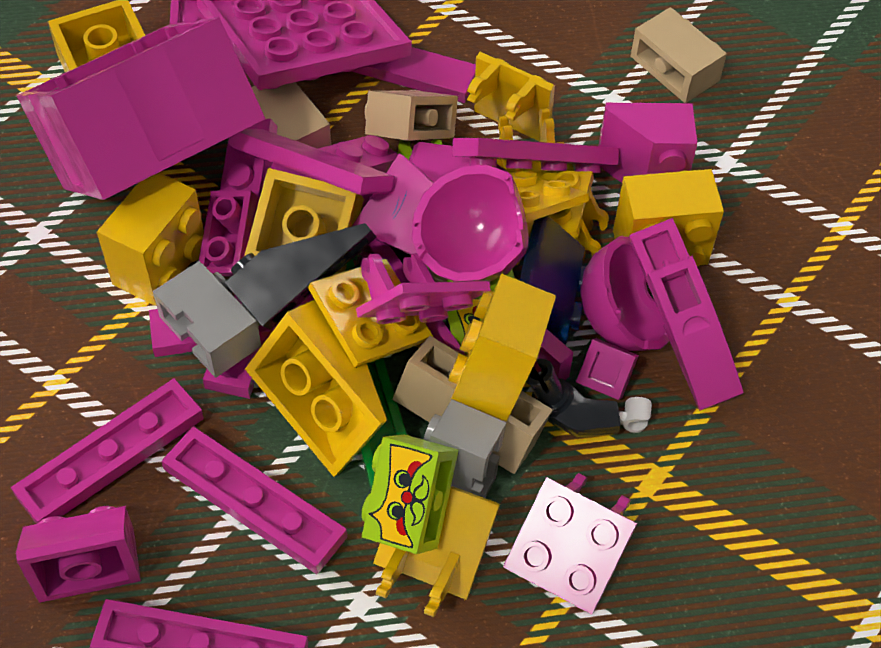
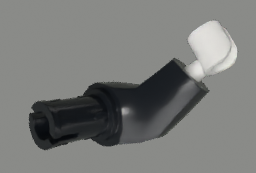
[526,358,652,437]

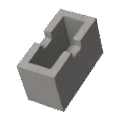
[153,261,261,378]
[424,399,506,498]

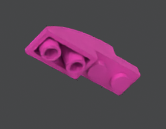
[199,119,278,276]
[629,218,744,411]

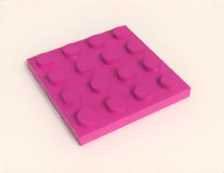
[197,0,412,90]

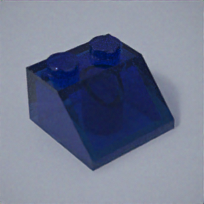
[520,216,586,345]

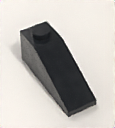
[225,223,377,330]

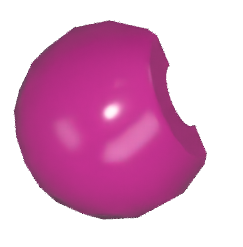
[412,165,529,282]
[580,236,669,351]

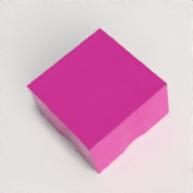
[16,17,265,200]

